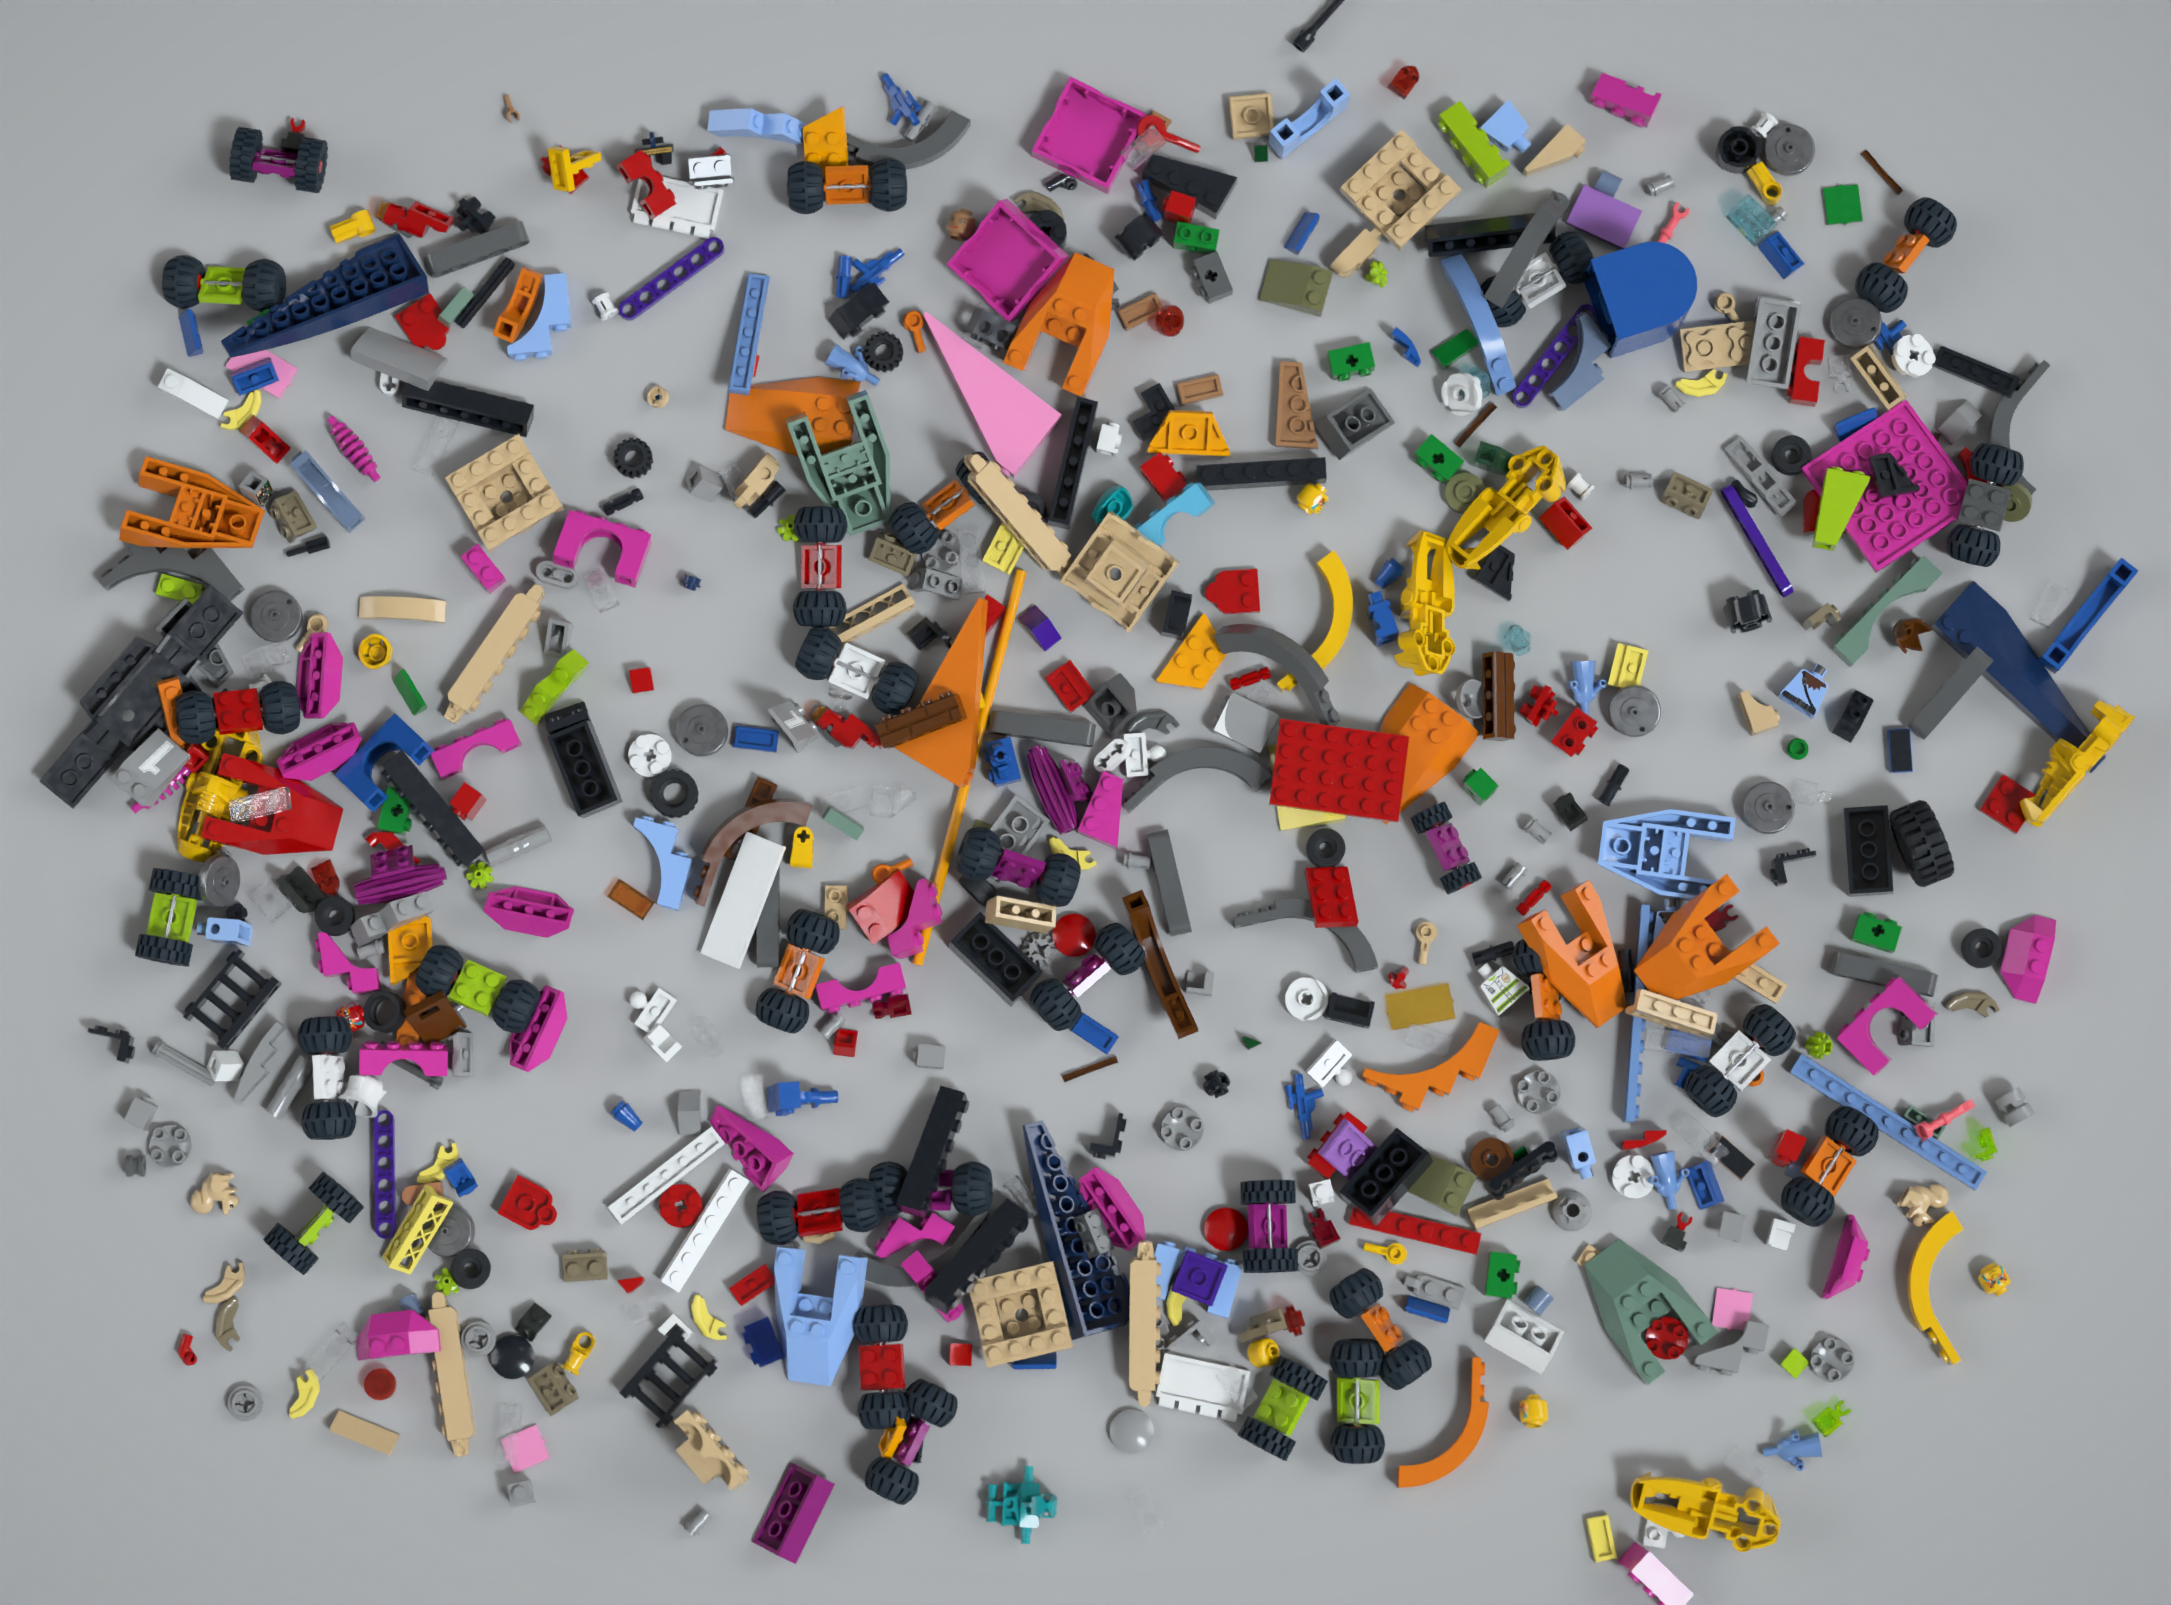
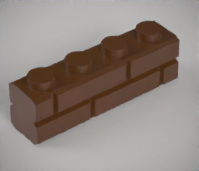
[1482,651,1516,741]
[875,691,967,749]

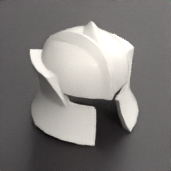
[338,1075,387,1118]

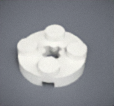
[1892,334,1936,378]
[1442,372,1482,416]
[628,734,672,778]
[1285,977,1328,1021]
[1611,1155,1656,1199]

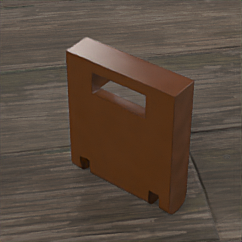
[404,991,467,1045]

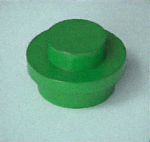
[1787,738,1809,760]

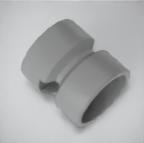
[1994,1087,2034,1127]

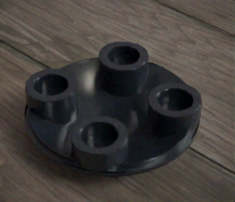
[491,1335,535,1379]

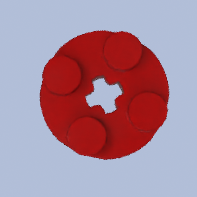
[659,1184,703,1228]

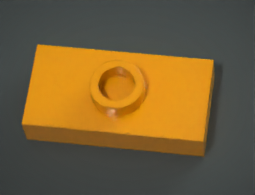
[878,1416,907,1460]

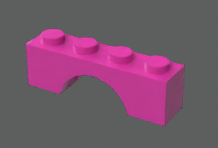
[431,718,522,780]
[815,962,907,1014]
[359,1041,448,1076]

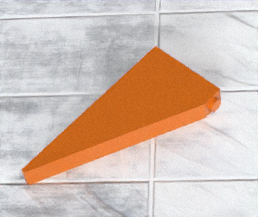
[894,597,988,787]

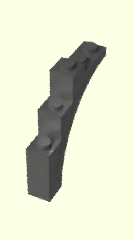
[99,543,245,601]

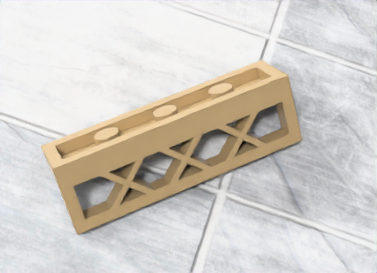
[829,583,916,647]
[1725,946,1788,1004]
[1625,989,1718,1038]
[1467,1179,1558,1230]

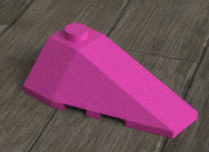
[709,1105,794,1192]

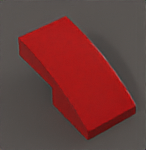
[1621,1130,1667,1151]

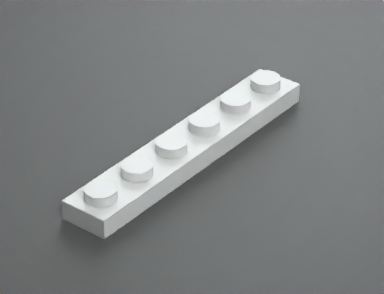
[608,1126,725,1225]
[659,1168,749,1292]

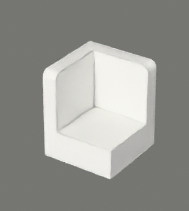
[643,1024,682,1062]
[207,1051,244,1081]
[1765,1219,1796,1250]
[658,1314,694,1348]

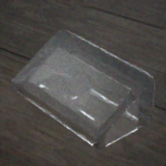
[740,1074,769,1121]

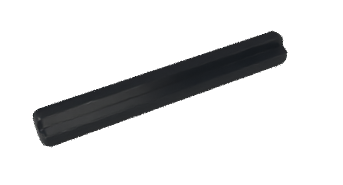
[455,257,515,329]

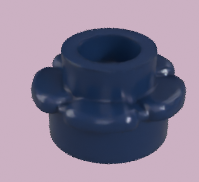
[680,574,701,591]

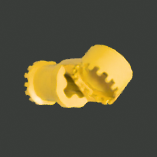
[561,1332,596,1376]

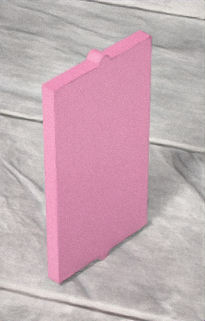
[225,350,298,399]

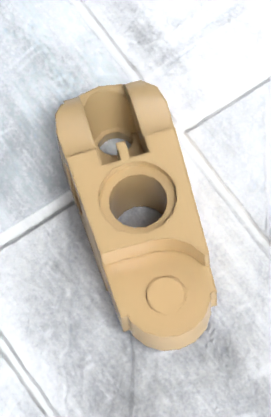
[1330,227,1383,277]
[733,452,780,510]

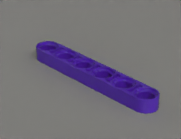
[619,237,725,321]
[1512,304,1596,408]
[1720,484,1794,598]
[374,1110,396,1239]

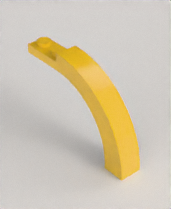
[1276,550,1353,693]
[1907,1211,1964,1365]

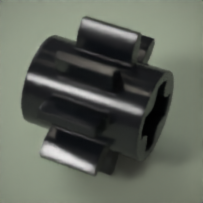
[1203,1070,1230,1098]

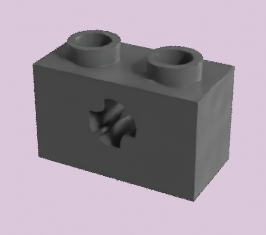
[1191,251,1233,304]

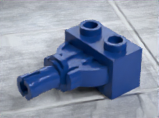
[983,737,1021,788]
[767,1081,838,1116]

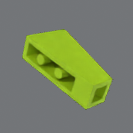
[1812,467,1870,551]

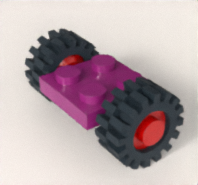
[1410,801,1482,895]

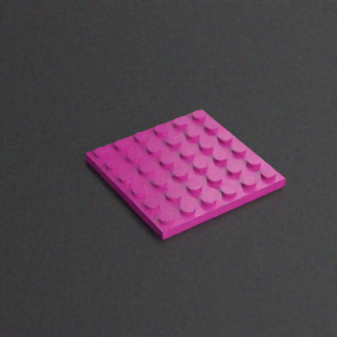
[1801,400,1968,573]

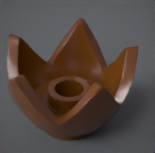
[1893,617,1932,654]

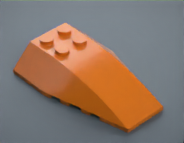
[725,377,861,457]
[1379,683,1480,825]

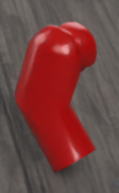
[177,1333,197,1366]

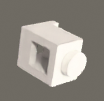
[1096,422,1122,457]
[1308,1179,1335,1207]

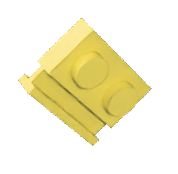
[982,523,1024,576]
[1607,643,1649,689]

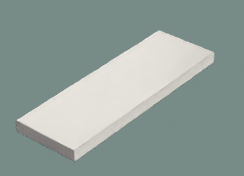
[700,832,786,969]

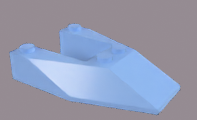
[1598,809,1736,906]
[774,1247,868,1386]

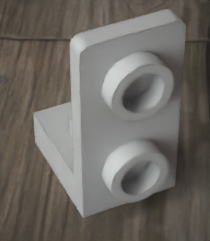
[1166,1320,1217,1352]

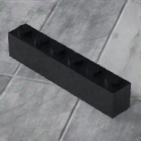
[1424,213,1556,257]
[402,381,534,437]
[1048,397,1098,530]
[1196,457,1327,491]
[380,750,486,868]
[896,1086,969,1218]
[924,1199,1029,1315]

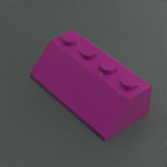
[752,1462,835,1564]

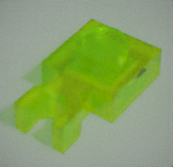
[1811,1400,1852,1438]

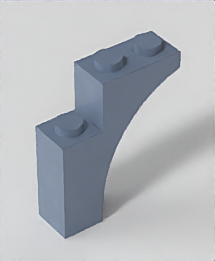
[1547,312,1611,411]
[290,450,365,533]

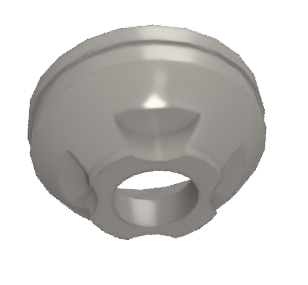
[1455,679,1483,719]
[1552,1191,1592,1231]

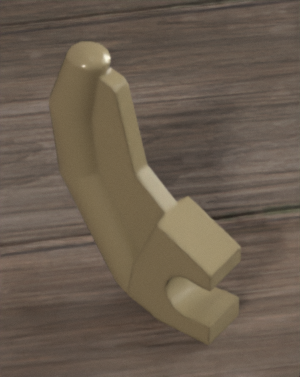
[1014,192,1064,220]
[1945,991,2000,1018]
[215,1297,240,1352]

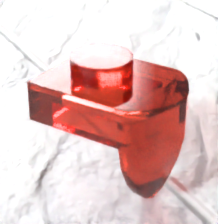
[1388,65,1419,99]
[311,859,340,895]

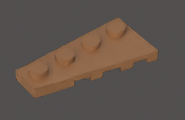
[1275,361,1318,449]

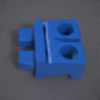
[1367,591,1399,646]

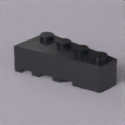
[1142,154,1237,219]

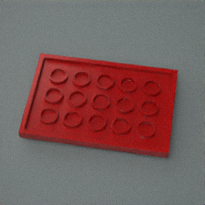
[1269,719,1409,823]

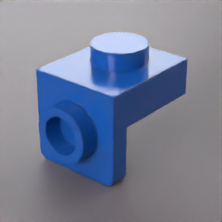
[443,1158,478,1197]

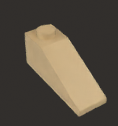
[1523,123,1586,177]

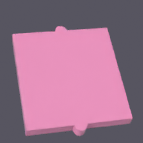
[1712,1288,1753,1331]
[501,1425,550,1473]

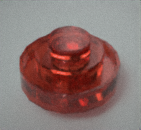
[1155,305,1184,337]
[1283,1304,1306,1337]
[364,1368,397,1401]

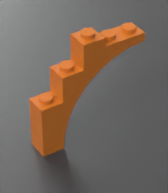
[1361,1022,1500,1113]

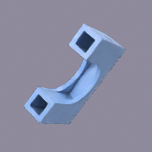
[1268,78,1350,159]
[1154,1241,1242,1318]

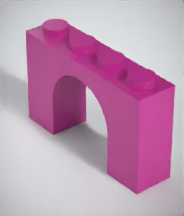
[553,510,651,588]
[1837,977,1938,1076]

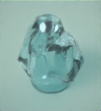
[1469,367,1491,398]
[1504,625,1531,656]

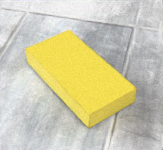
[1586,1514,1617,1562]

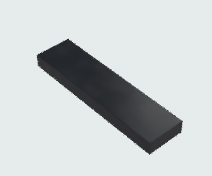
[1932,346,2020,399]

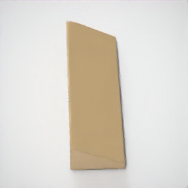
[329,1410,400,1455]

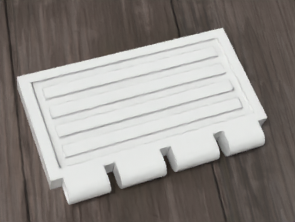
[631,177,724,239]
[1156,1353,1251,1422]

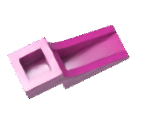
[887,878,942,959]
[315,932,381,995]
[874,1213,955,1259]
[900,1250,965,1323]

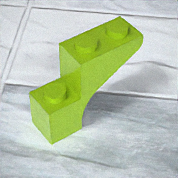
[520,649,589,725]

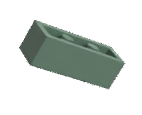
[438,287,474,328]
[822,805,864,841]
[1902,1105,1946,1139]

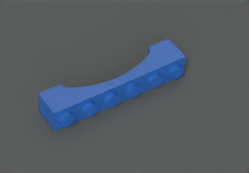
[2038,557,2138,674]

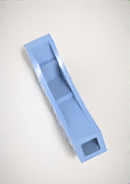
[707,108,807,146]
[507,273,572,361]
[633,816,693,911]

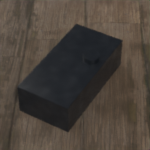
[547,720,623,818]
[1844,805,1894,897]
[949,912,1043,1006]
[1339,1127,1433,1226]

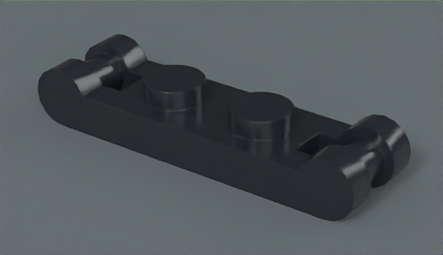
[1489,1141,1558,1200]

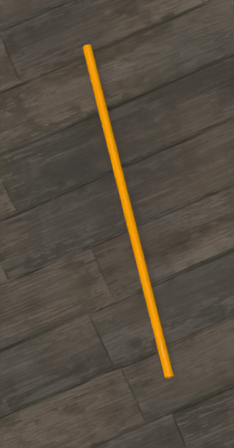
[912,570,1027,966]

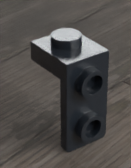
[906,617,953,650]
[1832,690,1874,743]
[1769,848,1817,887]
[88,1025,135,1064]
[1089,1113,1127,1160]

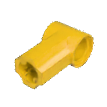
[1746,162,1782,205]
[330,210,376,244]

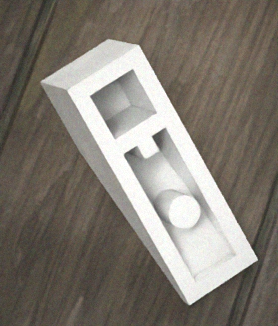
[158,368,229,419]

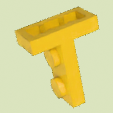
[547,146,602,192]

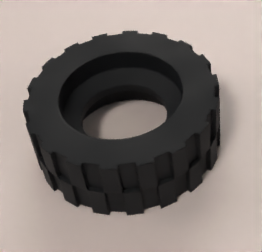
[650,769,699,818]

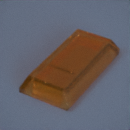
[607,879,655,920]

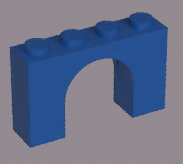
[335,713,434,812]

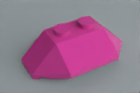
[297,632,343,719]
[276,722,362,781]
[484,886,574,938]
[2000,915,2056,1004]
[509,985,567,1072]
[1079,1167,1146,1251]
[1821,1214,1870,1300]
[357,1310,441,1361]

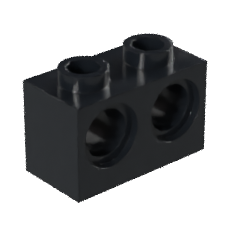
[965,307,1019,351]

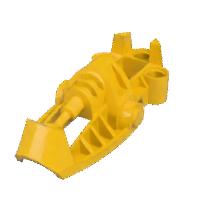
[1445,445,1566,570]
[1394,530,1455,676]
[2019,700,2135,828]
[177,727,264,862]
[1630,1472,1781,1552]

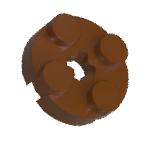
[1470,1138,1514,1181]

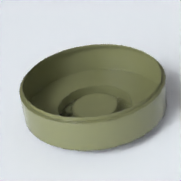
[1445,473,1485,514]
[1998,483,2032,522]

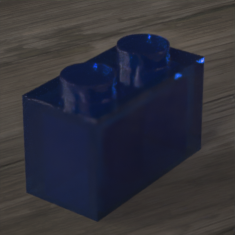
[742,1317,785,1368]

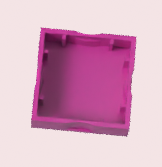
[1032,77,1147,195]
[947,199,1069,322]

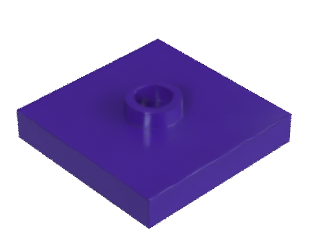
[1171,1250,1228,1307]

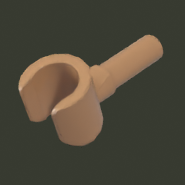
[503,94,520,123]

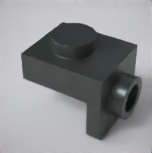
[1553,792,1588,832]
[515,1303,552,1342]

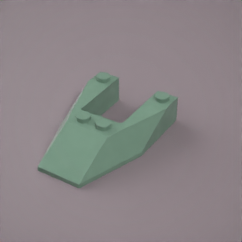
[785,390,891,536]
[1584,1239,1718,1385]

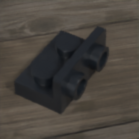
[544,702,591,735]

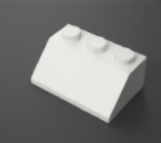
[1484,1299,1564,1375]

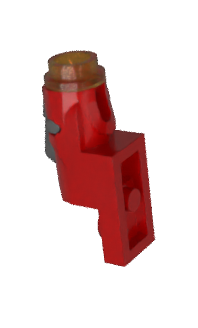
[376,201,455,238]
[811,705,883,749]

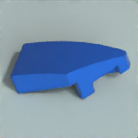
[1390,327,1421,367]

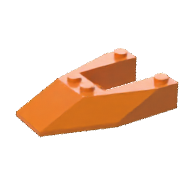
[1003,252,1115,397]
[119,456,265,548]
[1634,874,1780,1000]
[1516,880,1628,1028]

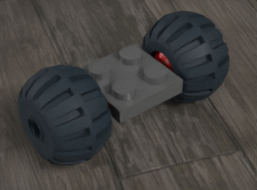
[1947,443,2024,567]

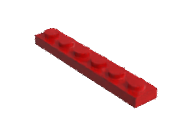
[1349,1208,1482,1255]

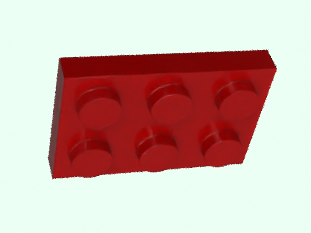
[1304,866,1359,928]

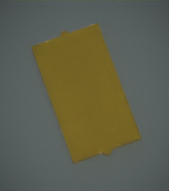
[1385,983,1455,1031]

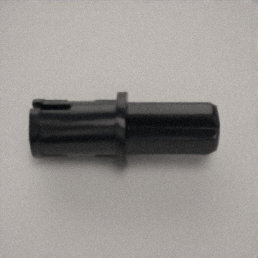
[748,481,786,519]
[1597,764,1629,806]
[1472,941,1515,966]
[1617,949,1634,993]

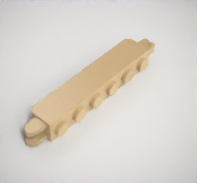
[963,453,1072,579]
[444,585,545,724]
[1129,1241,1161,1407]
[426,1291,476,1457]

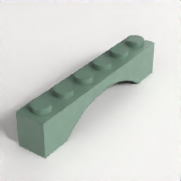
[1832,556,1942,667]

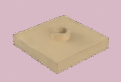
[1229,93,1275,140]

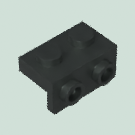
[275,866,327,914]

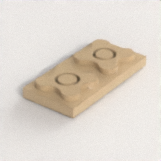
[1679,320,1756,372]

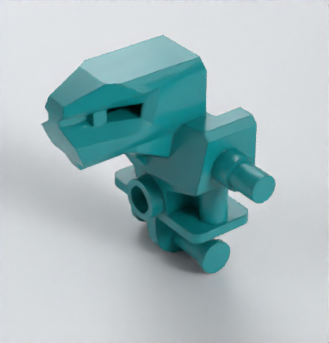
[985,1466,1057,1544]

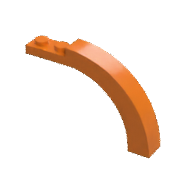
[1397,1357,1489,1488]

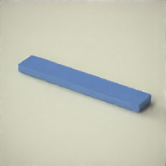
[728,273,770,396]

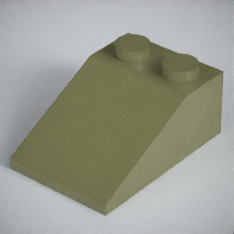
[1259,259,1333,317]
[1407,1154,1477,1216]

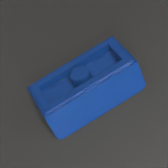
[1284,212,1320,255]
[1758,231,1804,279]
[179,308,204,357]
[231,358,279,396]
[1833,407,1878,441]
[1687,1160,1724,1210]
[1404,1296,1450,1324]
[1013,1352,1057,1369]

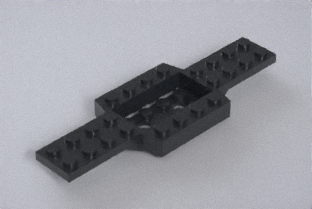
[39,584,243,809]

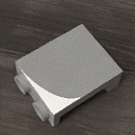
[1211,692,1279,756]

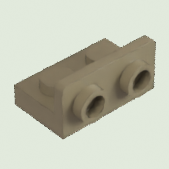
[1661,472,1713,519]
[269,490,317,543]
[869,532,918,577]
[1801,603,1841,630]
[561,1248,608,1282]
[1238,1308,1287,1343]
[528,1362,579,1416]

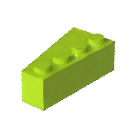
[1437,101,1510,188]

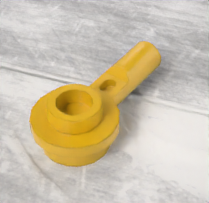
[1363,1242,1407,1265]

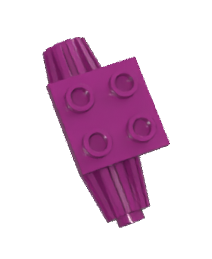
[1026,745,1092,835]
[354,845,447,905]

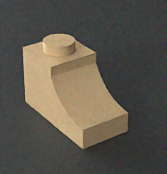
[1738,690,1780,736]

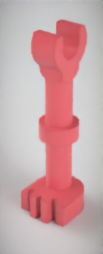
[1657,202,1689,243]
[1914,1099,1975,1142]

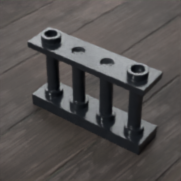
[183,949,282,1051]
[619,1326,718,1428]

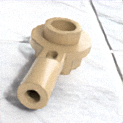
[1714,293,1742,323]
[295,614,328,652]
[1416,922,1438,965]

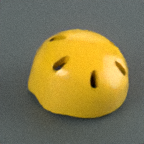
[358,634,393,669]

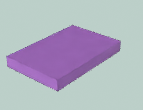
[1566,184,1642,249]
[1318,1118,1378,1181]

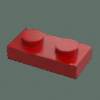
[729,1264,775,1307]

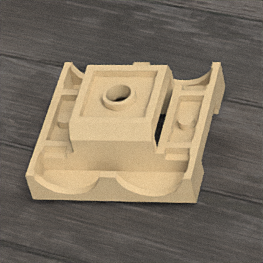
[1340,129,1462,251]
[445,434,564,553]
[1060,511,1181,633]
[970,1261,1074,1368]
[674,1410,749,1491]

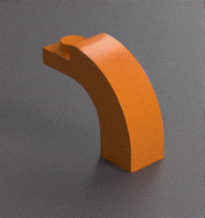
[493,267,543,343]

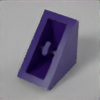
[1018,605,1062,651]

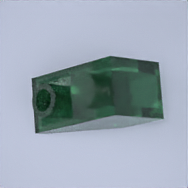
[1473,441,1515,477]

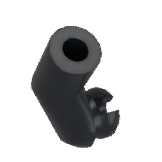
[1045,174,1077,192]
[1731,480,1758,508]

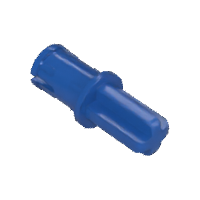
[1135,180,1162,222]
[835,256,852,299]

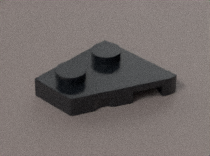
[1868,453,1920,499]
[1474,545,1515,601]

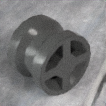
[125,1155,146,1177]

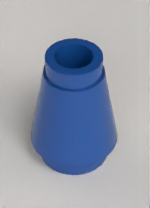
[1374,558,1405,590]
[610,1100,643,1132]

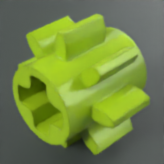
[1805,1031,1833,1060]

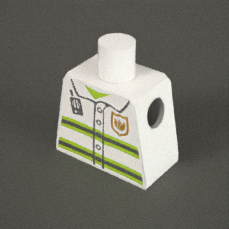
[1477,963,1530,1017]

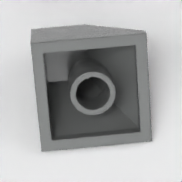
[1084,673,1137,738]

